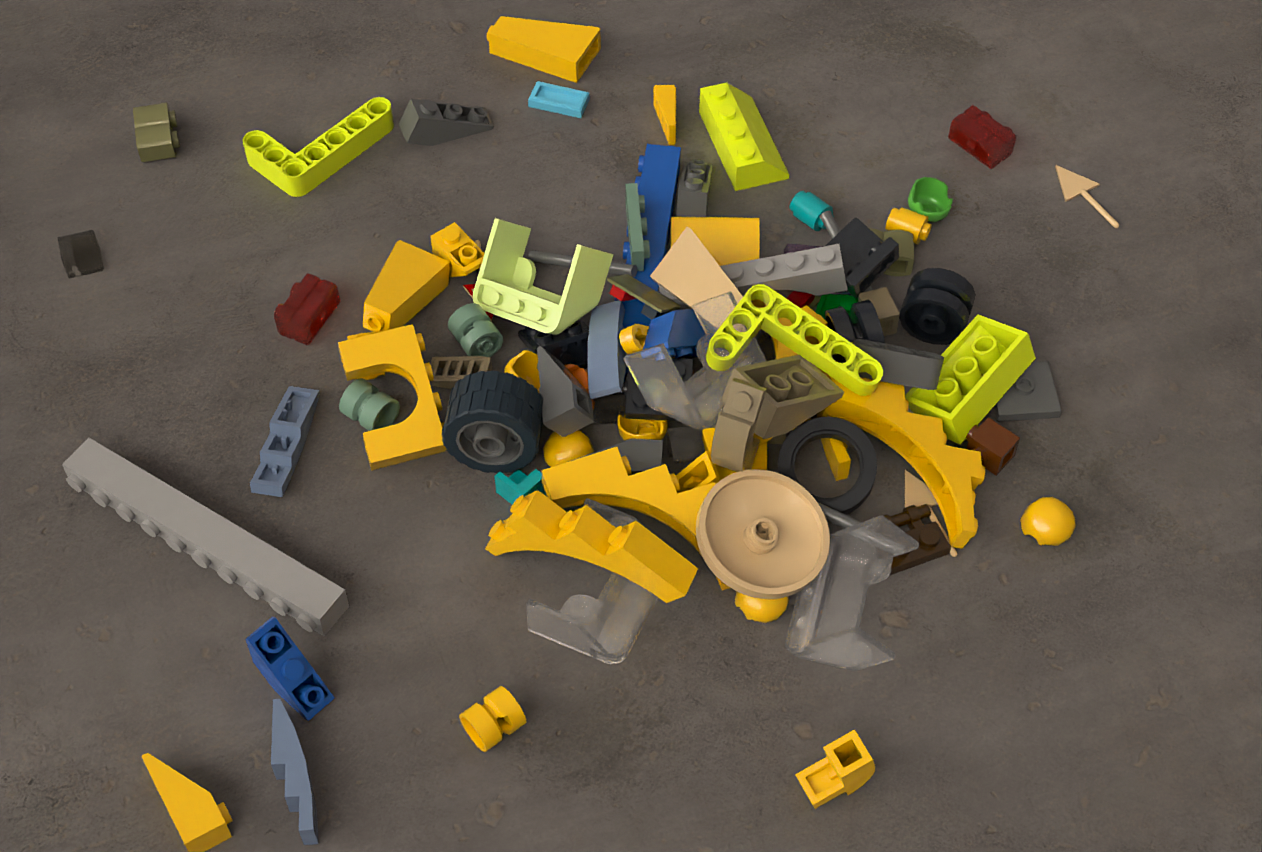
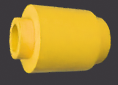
[885,207,932,244]

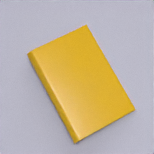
[671,217,760,265]

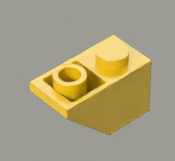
[430,222,485,277]

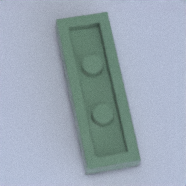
[625,183,650,271]

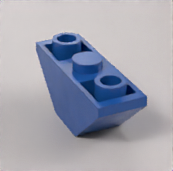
[642,309,715,361]
[245,616,335,721]

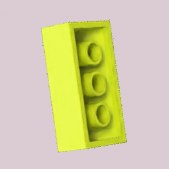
[699,82,789,191]
[905,314,1036,445]

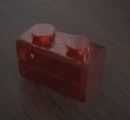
[948,105,1017,170]
[274,273,341,346]

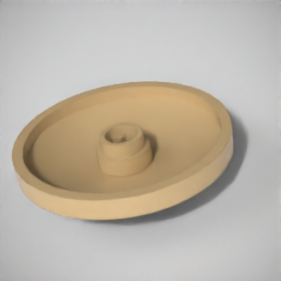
[696,469,830,599]

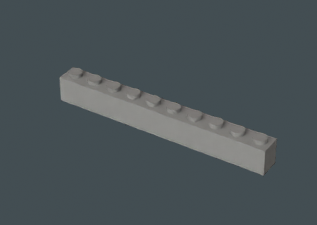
[62,438,349,636]

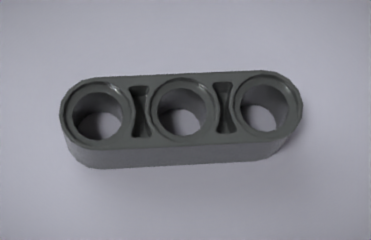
[853,339,944,390]

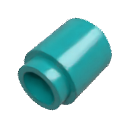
[789,191,834,231]

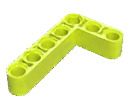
[243,97,394,197]
[706,284,883,396]

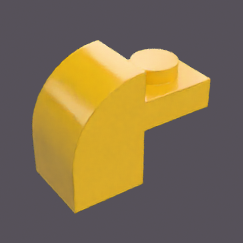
[795,729,875,809]

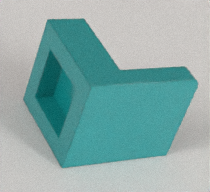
[494,469,546,505]

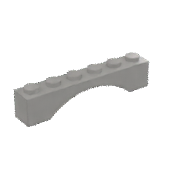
[659,244,847,312]

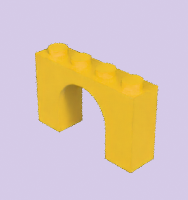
[338,324,446,471]

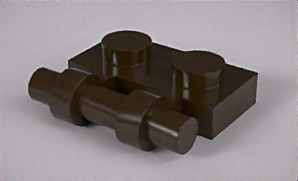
[868,504,951,575]

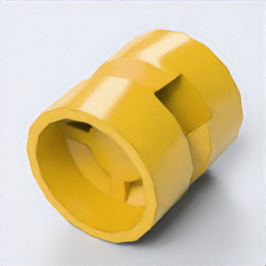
[459,686,527,752]

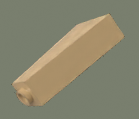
[650,226,761,343]

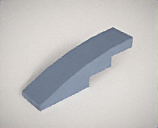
[588,300,628,399]
[250,386,320,497]
[271,699,319,845]

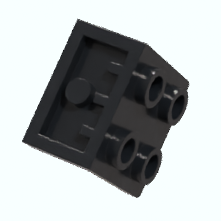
[825,218,899,299]
[518,319,589,369]

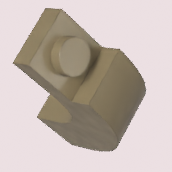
[711,378,767,472]

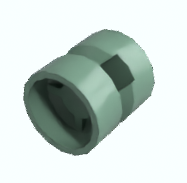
[448,303,503,357]
[339,378,400,431]

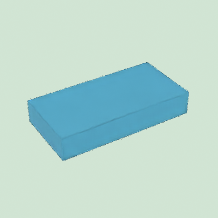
[528,81,590,118]

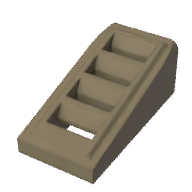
[429,356,493,389]

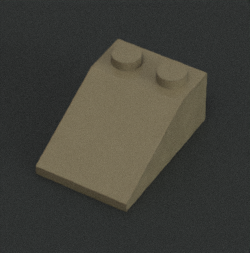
[721,355,844,439]

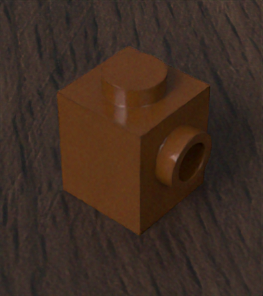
[965,417,1020,476]

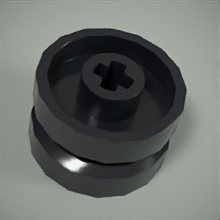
[899,268,976,345]
[825,299,885,363]

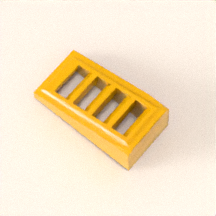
[653,85,676,145]

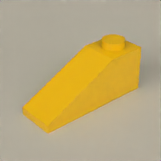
[141,753,233,852]

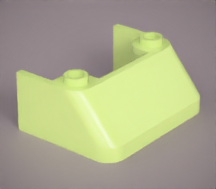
[473,218,613,335]

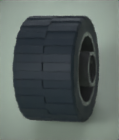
[441,371,543,473]

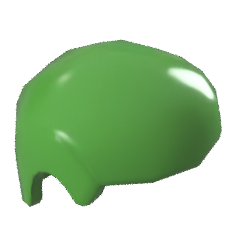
[908,177,953,222]

